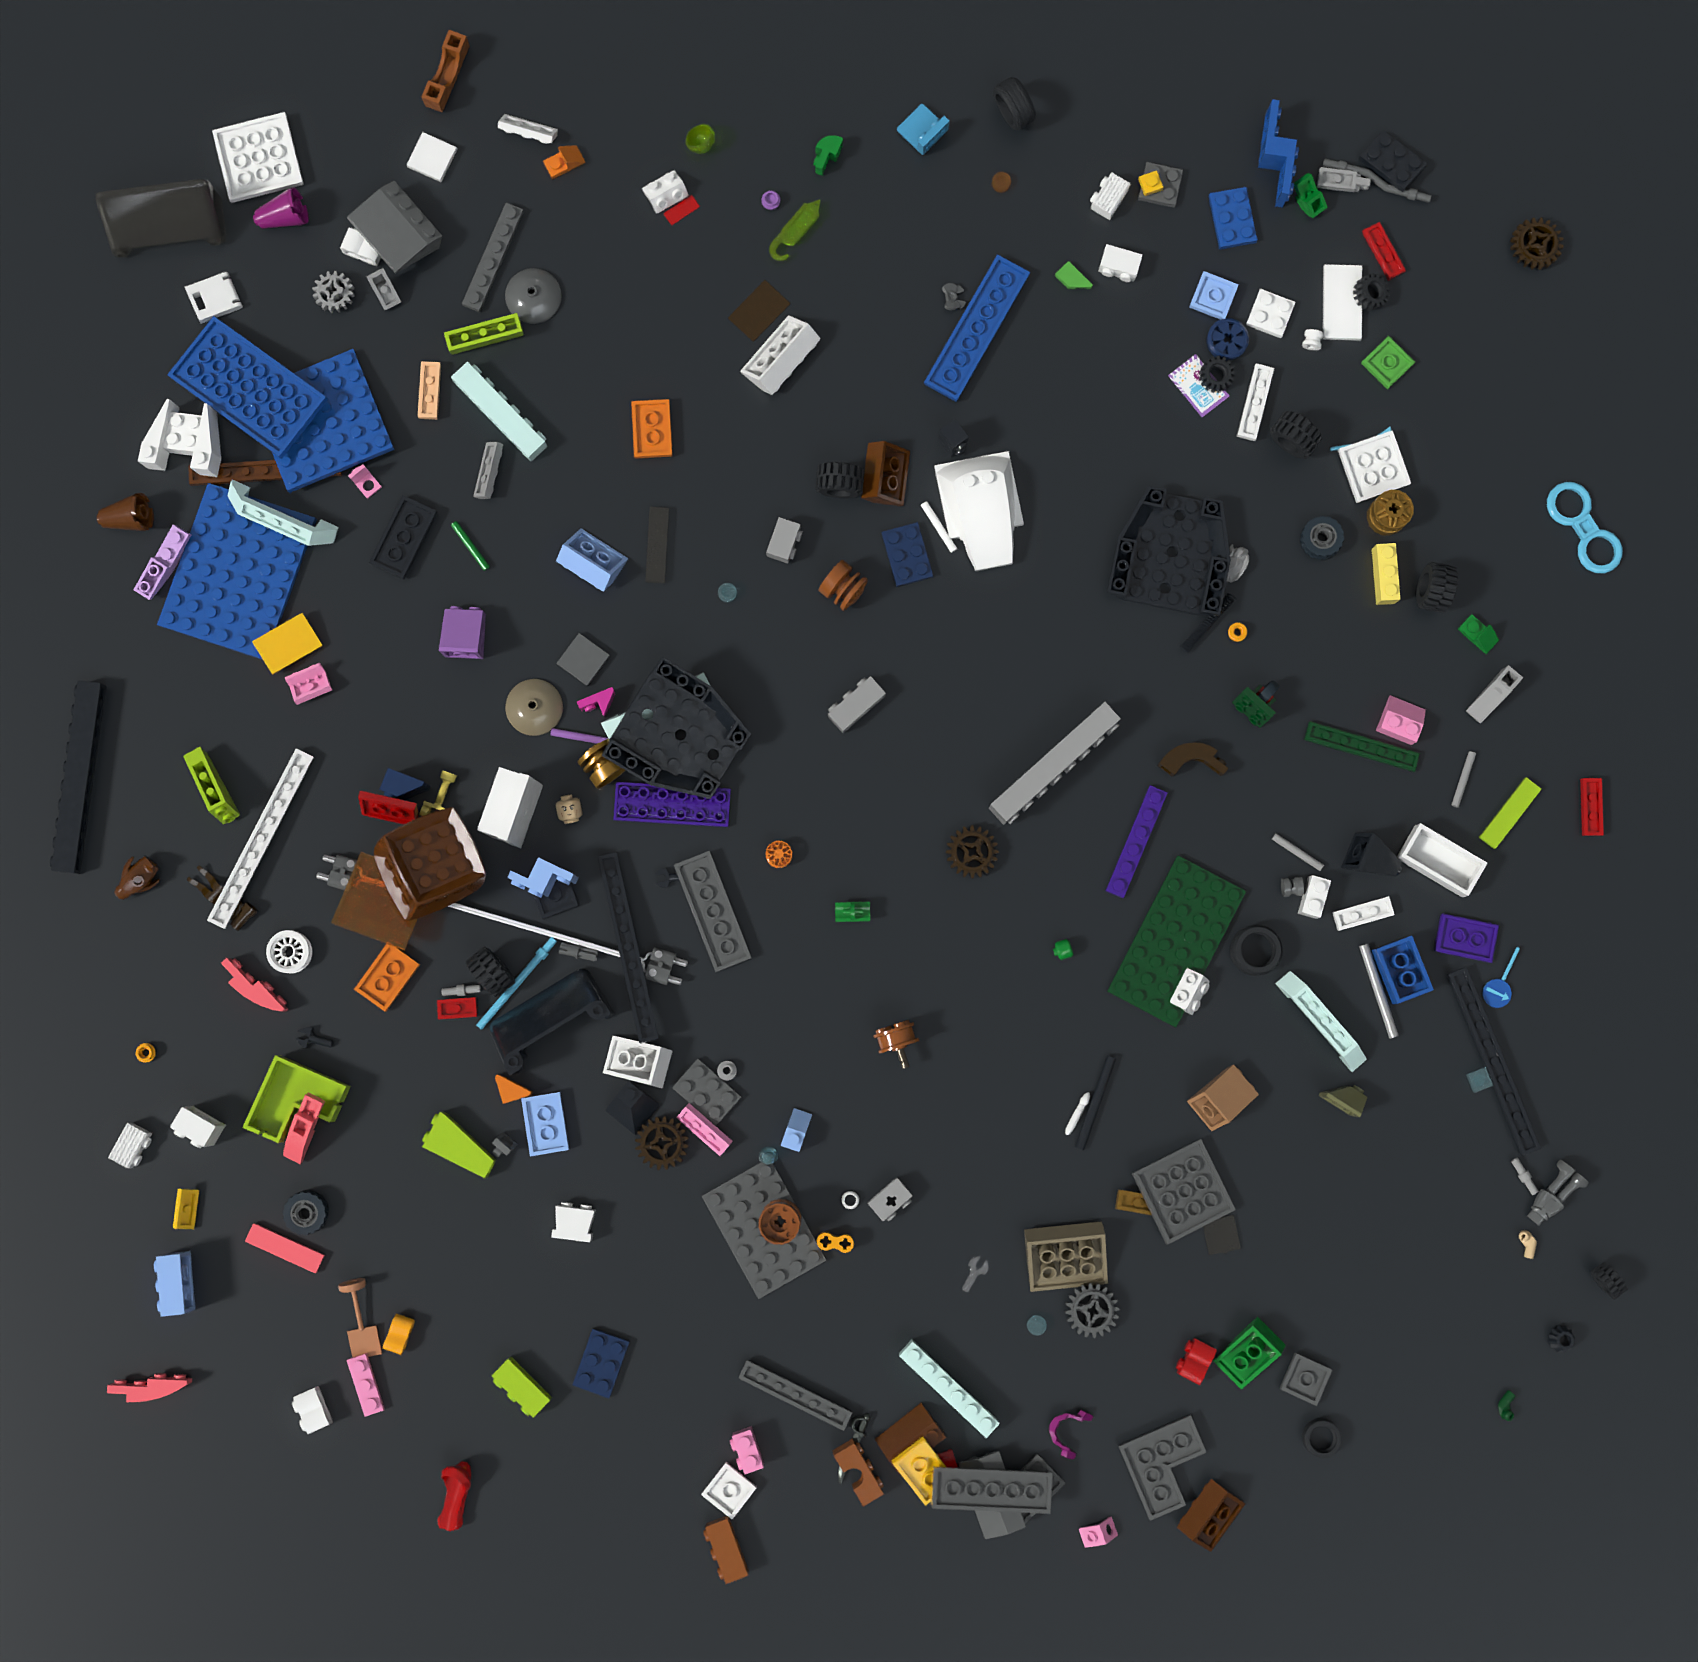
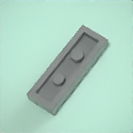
[473,442,503,499]

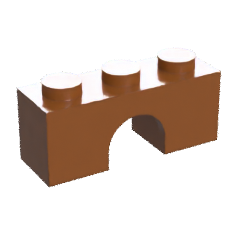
[832,1438,884,1506]

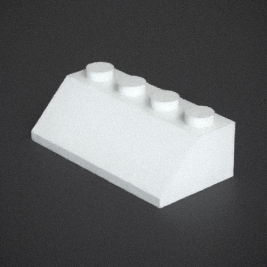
[740,315,821,395]

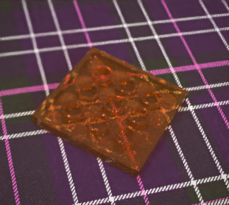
[331,852,418,950]

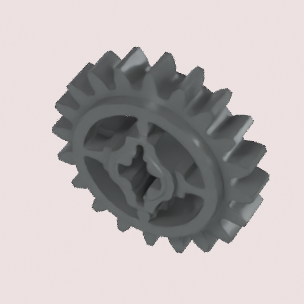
[1065,1283,1120,1338]

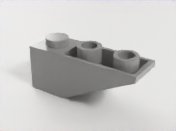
[1466,665,1523,723]

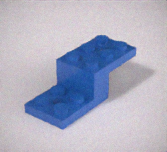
[1258,99,1299,207]

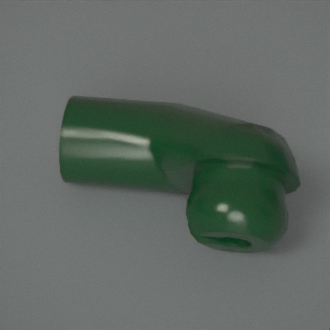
[1498,1390,1516,1421]

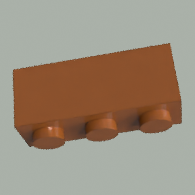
[703,1516,749,1584]

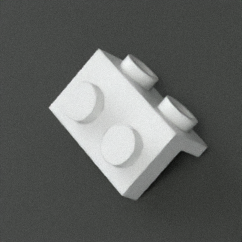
[642,170,688,213]
[1170,968,1210,1015]

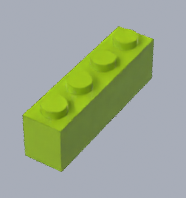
[444,313,524,355]

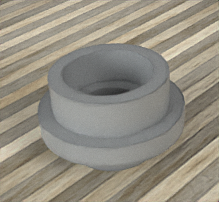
[717,1061,737,1080]

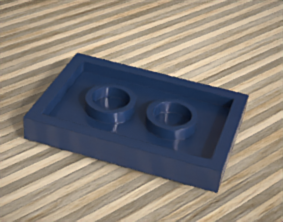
[881,522,933,587]
[573,1328,630,1398]

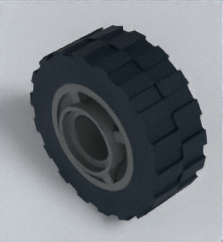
[1300,516,1344,560]
[283,1190,329,1235]

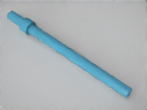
[476,937,557,1030]

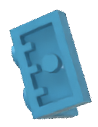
[897,104,949,155]

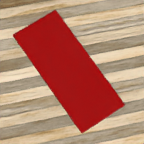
[663,195,700,225]

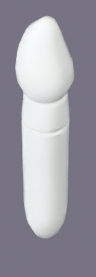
[1065,1092,1090,1135]

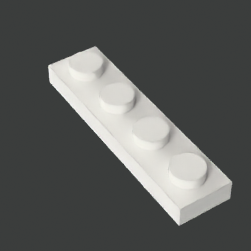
[1237,363,1274,441]

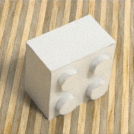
[170,1106,226,1148]

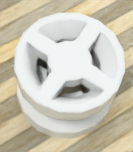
[1302,329,1324,350]

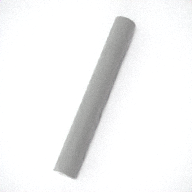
[1451,751,1476,808]
[1272,833,1324,871]

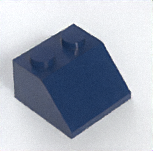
[380,768,431,800]

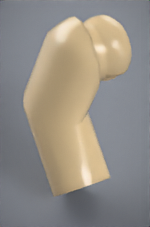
[1519,1230,1537,1259]

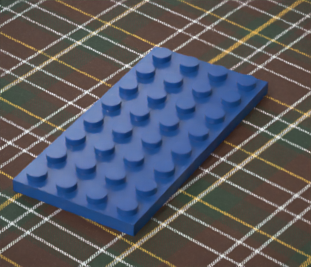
[167,316,328,459]

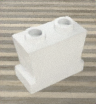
[551,1202,596,1242]

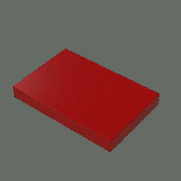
[358,791,419,824]

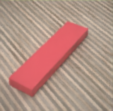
[245,1223,325,1273]

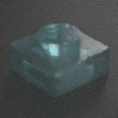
[1466,1068,1493,1093]

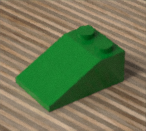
[1213,1317,1286,1389]

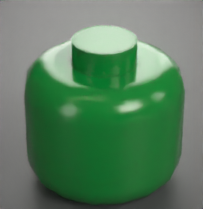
[1053,939,1073,960]

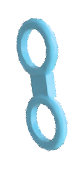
[1547,482,1623,573]

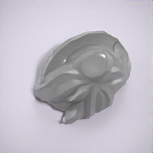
[1227,544,1249,583]

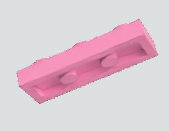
[676,1103,733,1156]
[347,1353,385,1416]

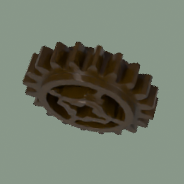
[1510,217,1564,270]
[945,825,999,879]
[635,1116,689,1170]

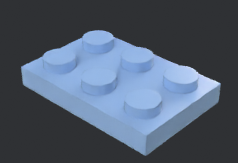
[521,1092,569,1156]

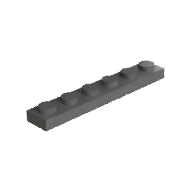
[462,203,524,312]
[738,1359,853,1431]

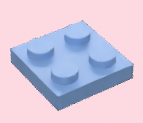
[1189,271,1238,320]

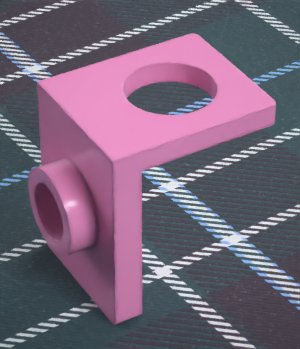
[348,464,382,499]
[1079,1517,1118,1548]

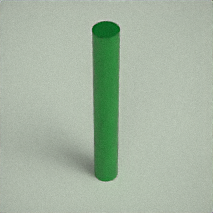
[451,521,490,571]

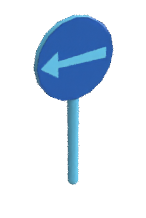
[1482,947,1520,1008]

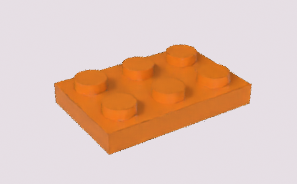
[631,399,672,459]
[354,942,421,1012]

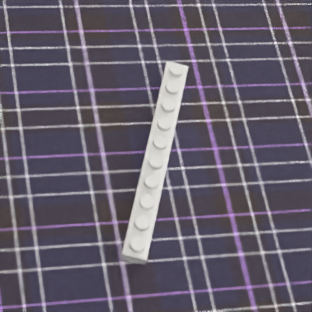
[207,749,314,929]

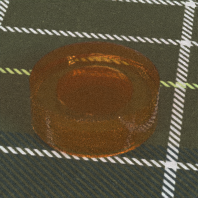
[992,172,1011,192]

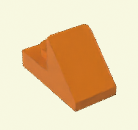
[543,145,585,180]

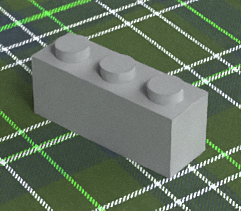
[828,676,886,733]

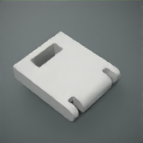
[185,272,243,324]

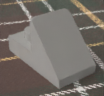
[366,268,401,310]

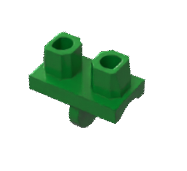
[835,902,870,922]

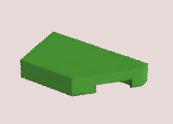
[1055,261,1093,289]

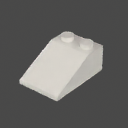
[603,1036,672,1088]

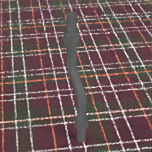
[1323,158,1432,202]

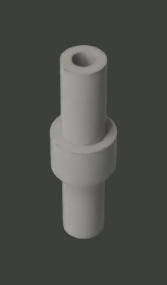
[442,984,481,996]
[1511,1158,1539,1195]

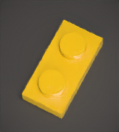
[173,1189,199,1229]

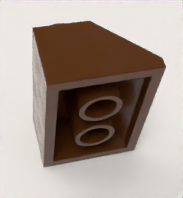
[861,441,910,506]
[875,1403,946,1474]
[1177,1479,1245,1552]

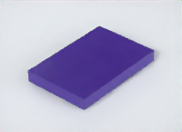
[1434,913,1499,963]

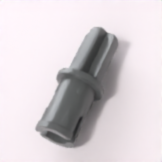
[559,942,598,961]

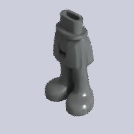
[1527,1160,1589,1226]

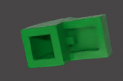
[813,135,843,176]
[1294,173,1328,218]

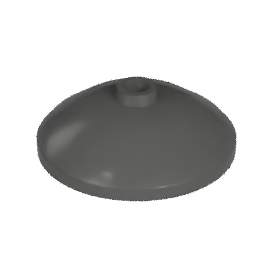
[505,268,562,324]

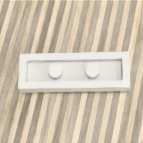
[498,114,558,143]
[1332,897,1395,931]

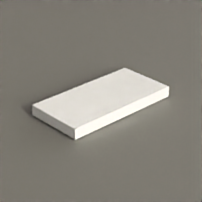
[1323,265,1362,341]

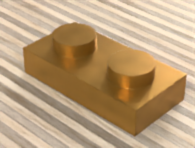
[1115,1190,1152,1215]

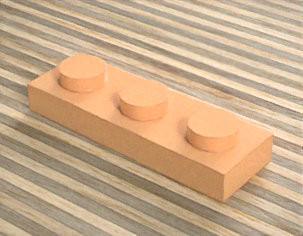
[418,361,441,420]

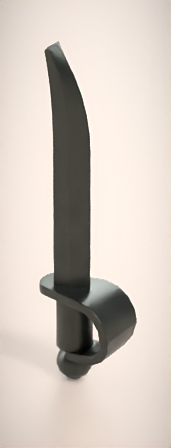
[838,1413,871,1484]

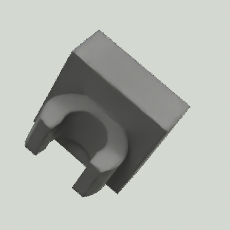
[492,1132,518,1158]

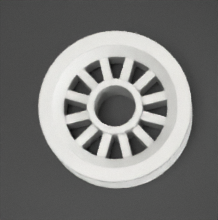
[266,930,312,973]

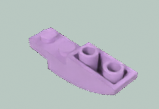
[134,525,191,600]

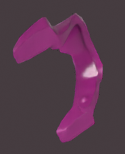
[1049,1410,1093,1459]

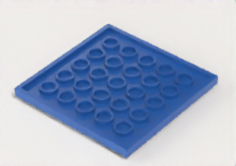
[272,349,395,493]

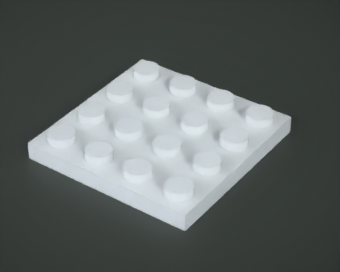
[212,112,304,203]

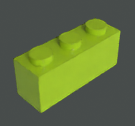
[492,1356,552,1418]

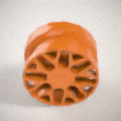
[765,841,792,868]

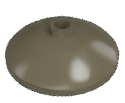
[506,679,563,736]

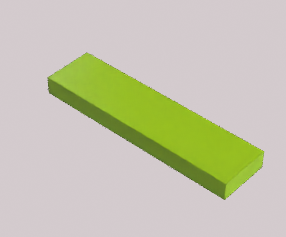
[1479,777,1541,849]

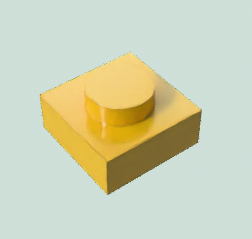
[1138,171,1163,196]

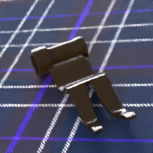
[187,865,258,931]

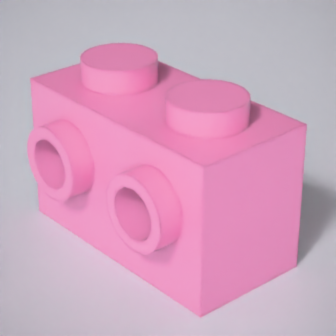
[730,1426,764,1474]

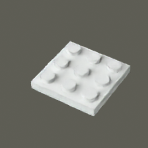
[1338,430,1411,503]

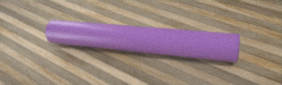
[551,728,609,744]

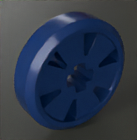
[1207,318,1249,361]

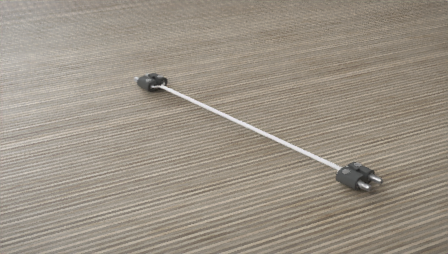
[316,854,688,985]

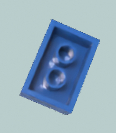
[1371,936,1434,1004]

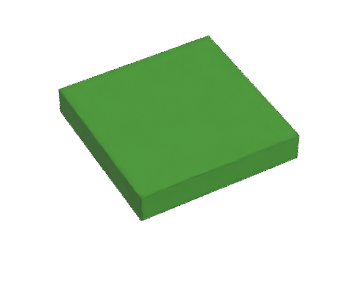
[1361,336,1415,389]

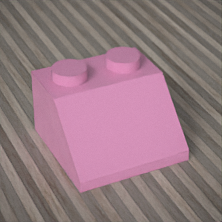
[1376,695,1426,745]

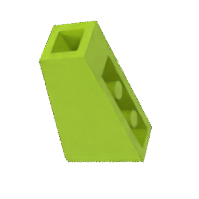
[183,747,240,825]
[422,1111,496,1178]

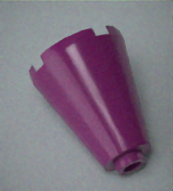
[253,187,309,229]

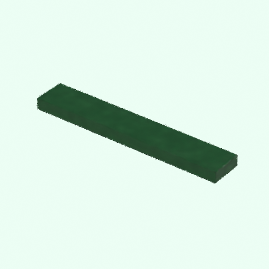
[1304,721,1420,772]

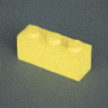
[1372,543,1400,605]

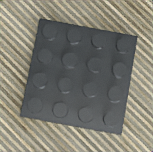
[1132,1139,1236,1244]

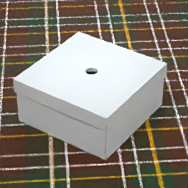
[477,767,543,848]

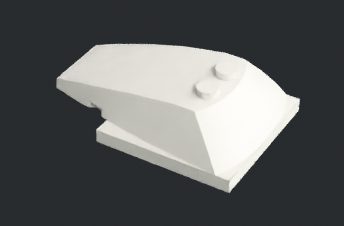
[934,451,1024,571]

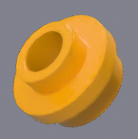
[1228,622,1247,642]
[136,1043,156,1063]

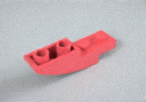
[221,958,289,1012]
[283,1092,325,1164]
[107,1373,192,1402]

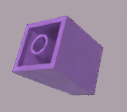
[439,606,486,659]

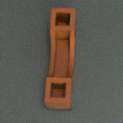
[421,30,470,113]

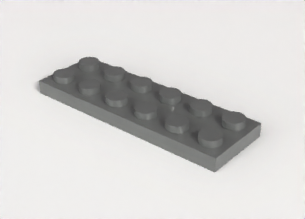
[674,851,752,972]
[931,1467,1052,1514]

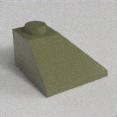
[1318,1085,1367,1117]

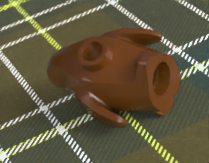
[114,855,160,900]

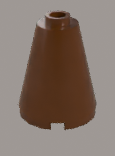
[97,493,154,531]

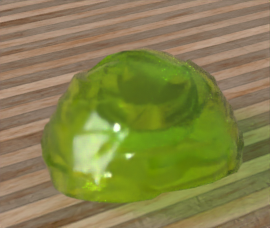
[685,124,715,154]

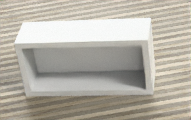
[1397,823,1487,898]

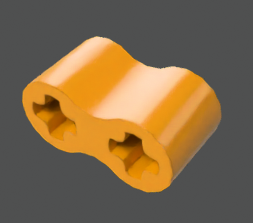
[817,1231,854,1253]
[383,1313,415,1355]

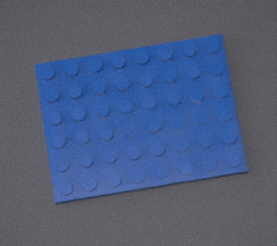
[157,484,317,660]

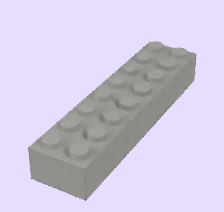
[989,702,1121,825]

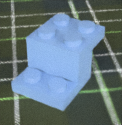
[507,858,579,898]

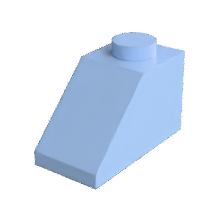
[781,1108,812,1152]

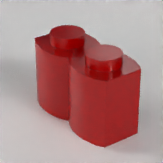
[1176,1338,1217,1385]

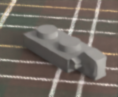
[1317,167,1371,192]

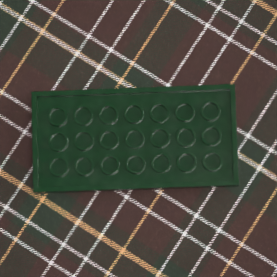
[1107,856,1246,1028]

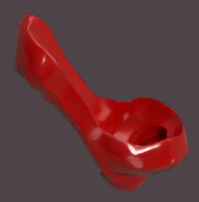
[437,1461,471,1531]

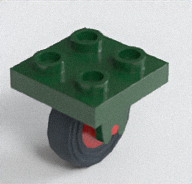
[1232,680,1280,728]

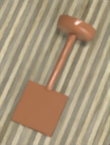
[338,1278,382,1357]

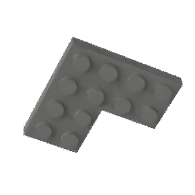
[1118,1414,1207,1521]

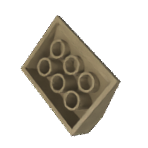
[1024,1222,1108,1292]

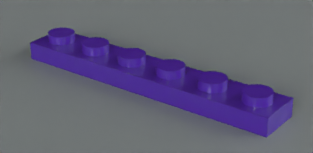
[1105,786,1167,898]

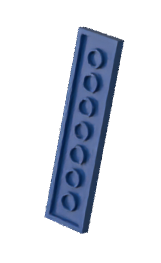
[924,254,1030,402]

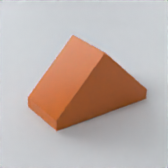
[495,1074,533,1104]

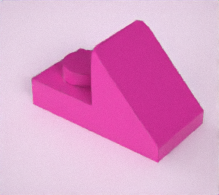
[577,687,615,717]

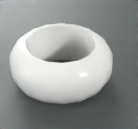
[842,1191,859,1209]

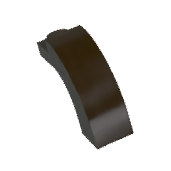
[1157,742,1228,777]

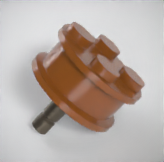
[873,1020,920,1069]

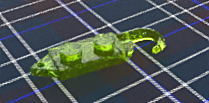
[769,200,820,261]

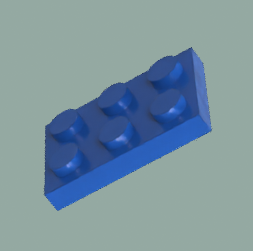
[1208,187,1257,249]

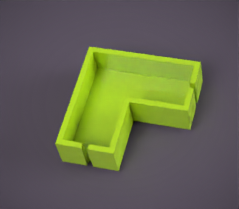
[242,1055,351,1143]

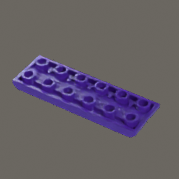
[613,782,731,827]

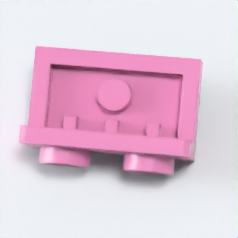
[285,663,332,705]

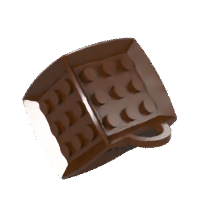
[374,807,486,921]

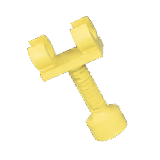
[420,770,457,816]

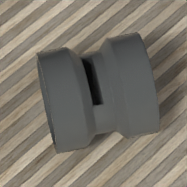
[1281,877,1304,897]

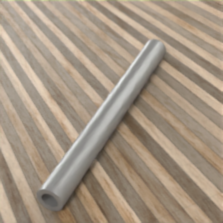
[1359,944,1399,1038]

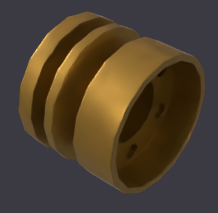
[1367,490,1414,536]
[578,739,625,789]

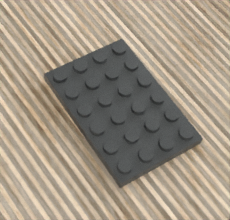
[702,1157,827,1299]

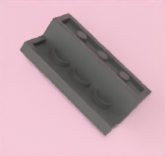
[958,1450,1026,1539]

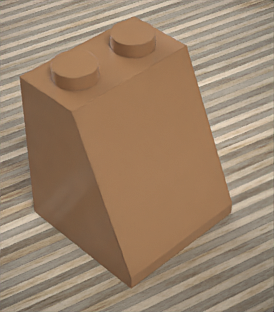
[1187,1065,1259,1131]

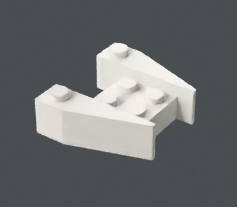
[138,399,221,477]

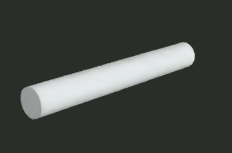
[921,501,957,553]

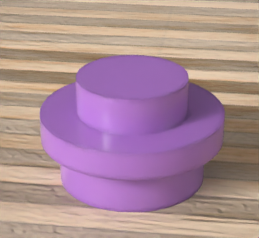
[762,191,780,210]

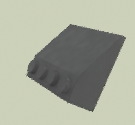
[347,181,442,274]

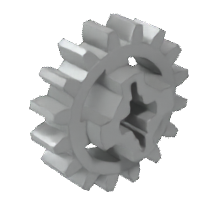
[312,271,355,313]

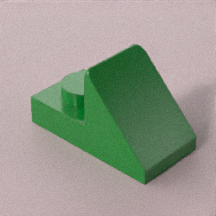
[1458,614,1499,654]

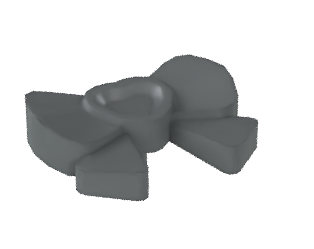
[942,283,966,311]

